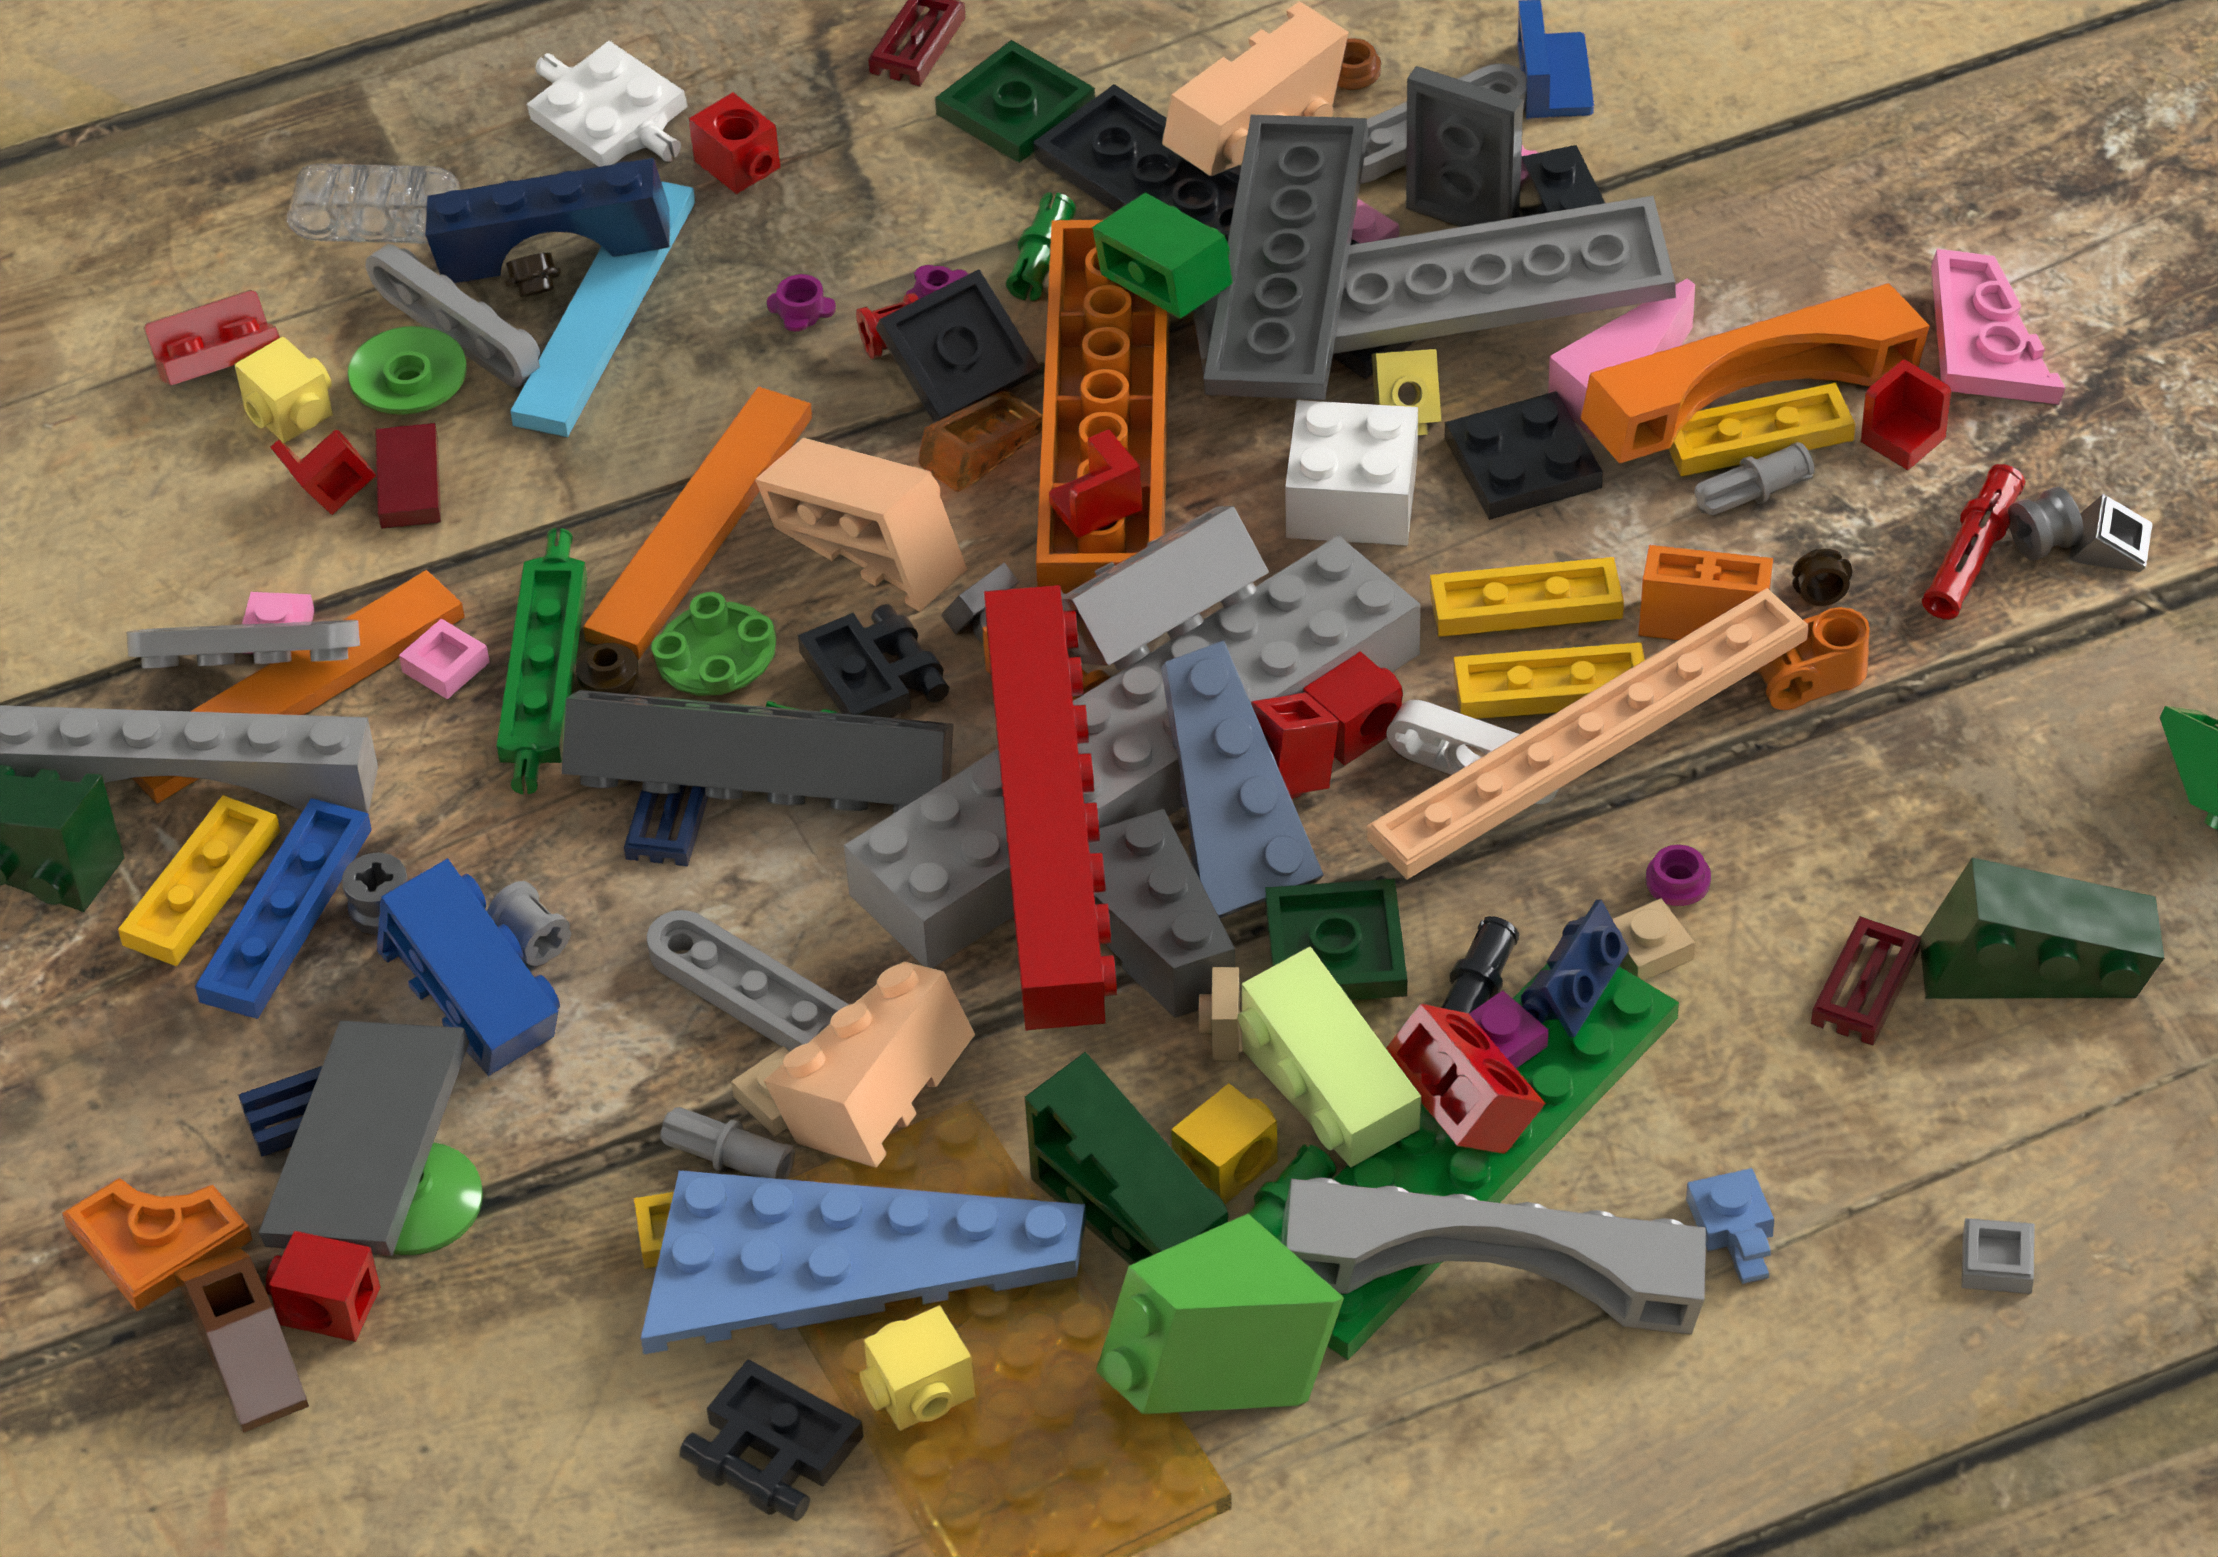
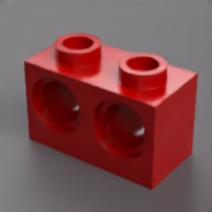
[1386,1004,1546,1154]

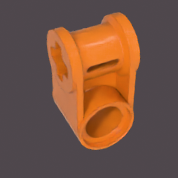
[1754,607,1870,710]

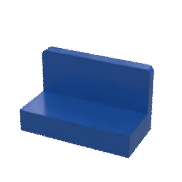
[1517,0,1594,118]

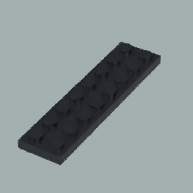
[1033,84,1416,379]

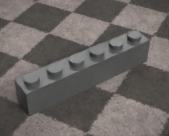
[562,690,954,813]

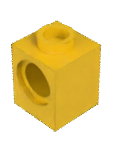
[1171,1083,1278,1204]

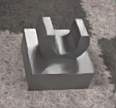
[941,562,1019,644]

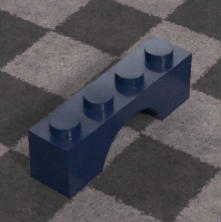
[425,158,670,283]

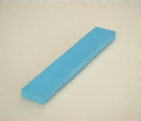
[510,181,695,437]

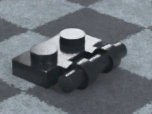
[798,604,950,718]
[679,1359,864,1521]

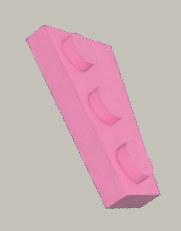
[1931,249,2066,405]

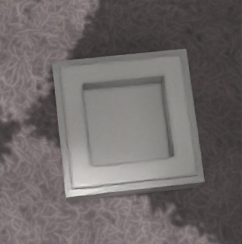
[1961,1218,2035,1294]

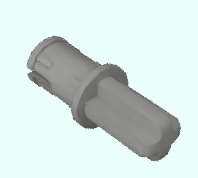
[1694,442,1815,516]
[660,1107,795,1179]

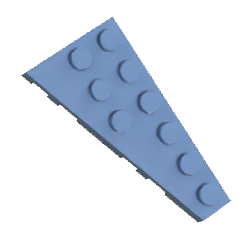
[641,1170,1086,1355]

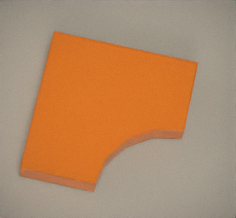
[62,1178,252,1312]

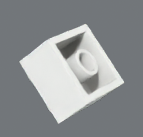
[1285,400,1418,545]

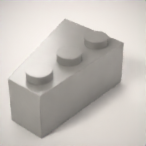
[1061,506,1269,670]

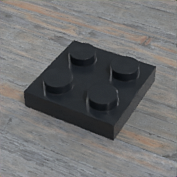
[876,269,1040,427]
[1444,391,1603,520]

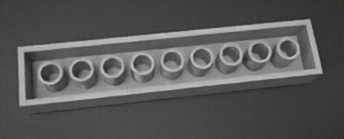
[844,535,1420,968]

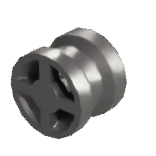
[2008,486,2084,561]
[342,852,408,935]

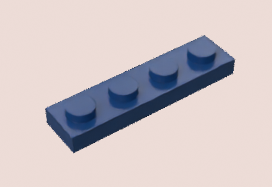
[195,798,372,1019]

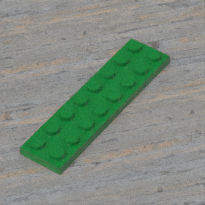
[1277,964,1679,1360]

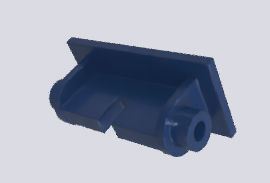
[1521,899,1629,1038]

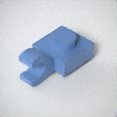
[1686,1168,1774,1284]

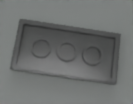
[259,1021,470,1256]

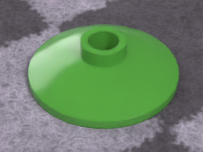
[348,326,467,415]
[393,1142,483,1255]

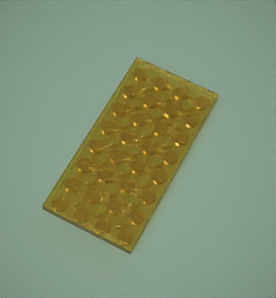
[788,1099,1232,1557]

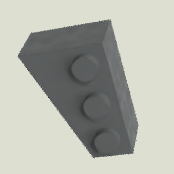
[1089,809,1235,1018]

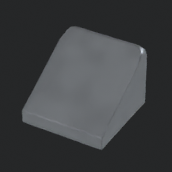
[2069,494,2152,572]

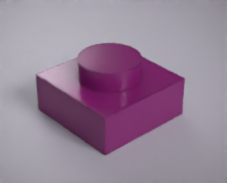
[1469,990,1548,1068]

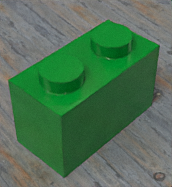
[1092,193,1233,319]

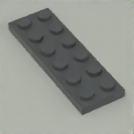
[1203,115,1368,400]

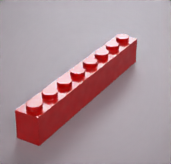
[984,585,1117,1031]

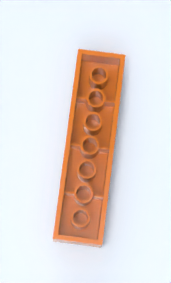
[1036,220,1170,594]

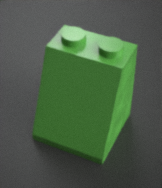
[1096,1214,1344,1414]

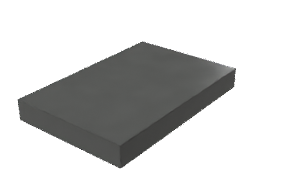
[1406,66,1523,227]

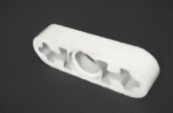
[1387,700,1560,804]

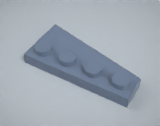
[1161,640,1324,918]

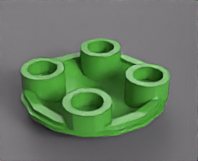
[651,592,777,696]

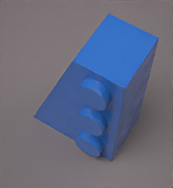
[376,858,560,1076]

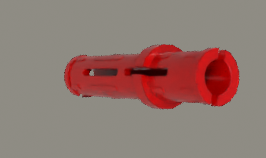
[1922,464,2026,620]

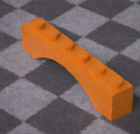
[1581,283,1930,464]

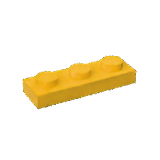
[1668,383,1856,477]
[1429,557,1624,637]
[1453,642,1645,719]
[118,795,281,967]

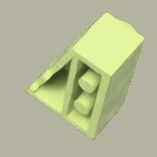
[1238,947,1421,1167]

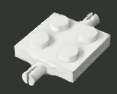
[527,41,688,167]

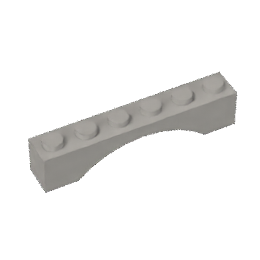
[0,705,378,813]
[1281,1178,1706,1334]

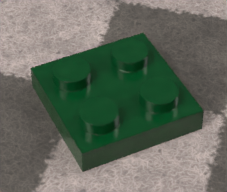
[935,40,1095,163]
[1265,878,1408,1000]

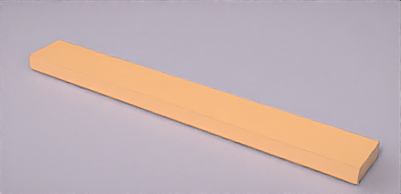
[1367,588,1808,880]

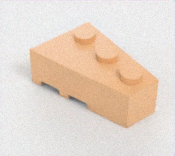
[1162,1,1349,176]
[755,438,967,612]
[764,961,975,1168]

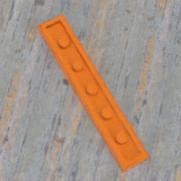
[583,386,812,659]
[132,570,465,804]

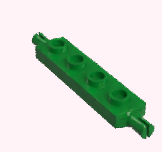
[496,528,588,795]

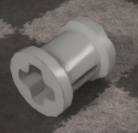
[487,881,571,966]

